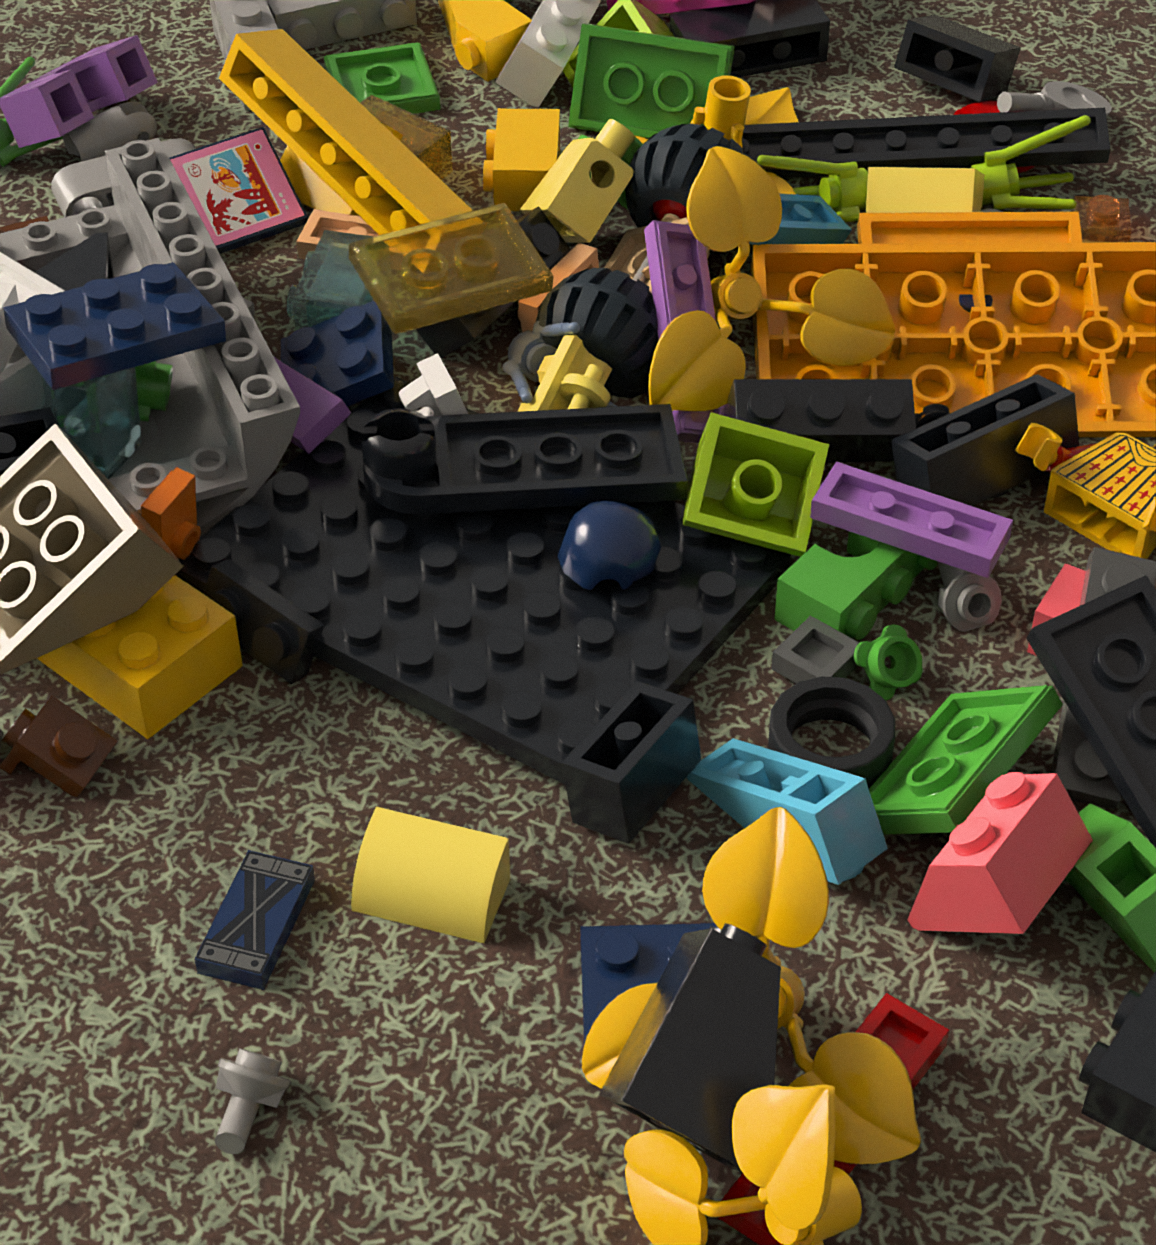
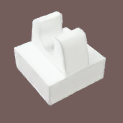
[399,353,468,416]

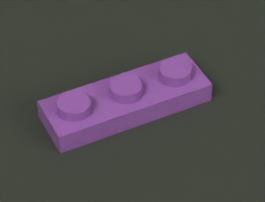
[810,462,1013,578]

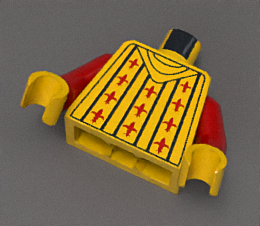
[1015,423,1156,559]

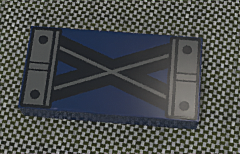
[195,850,315,990]

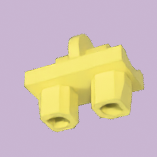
[517,334,612,412]

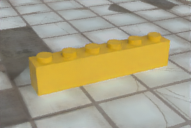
[219,29,488,278]

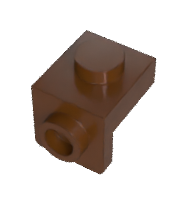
[0,695,117,797]

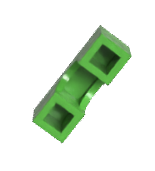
[775,477,938,640]

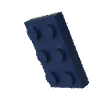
[3,262,226,390]

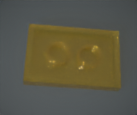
[348,203,554,334]

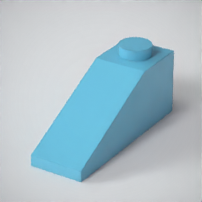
[687,738,888,885]

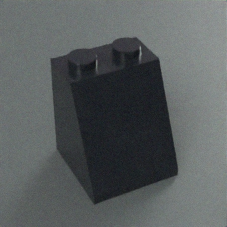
[599,923,781,1172]

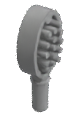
[997,81,1112,118]

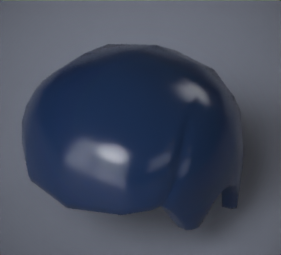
[558,501,661,590]

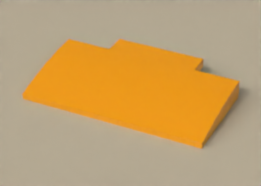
[750,212,1156,437]

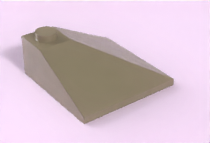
[0,424,183,675]

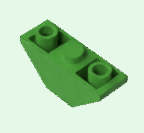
[1065,803,1156,973]

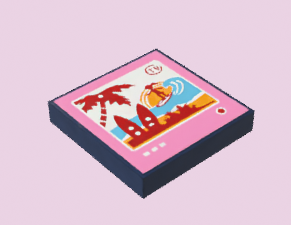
[169,127,308,254]

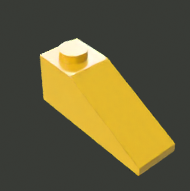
[438,0,532,82]

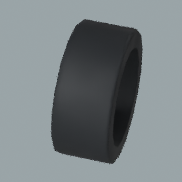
[768,676,895,789]

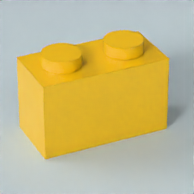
[483,108,560,211]

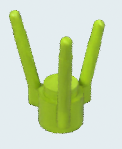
[971,115,1091,210]
[757,155,868,223]

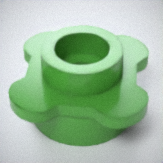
[854,625,923,700]

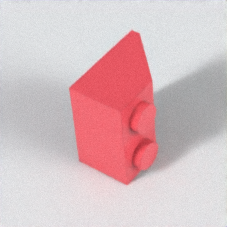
[907,772,1093,934]

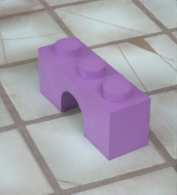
[0,35,158,148]

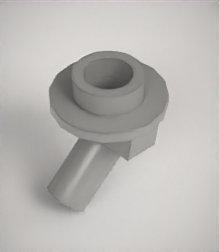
[937,561,1002,632]
[215,1048,291,1154]

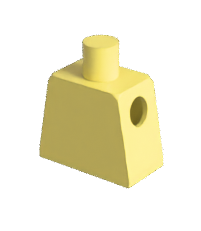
[520,119,636,243]

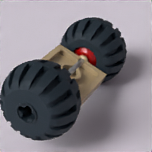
[536,123,749,398]

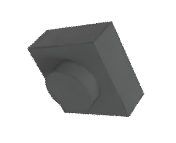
[771,615,859,684]

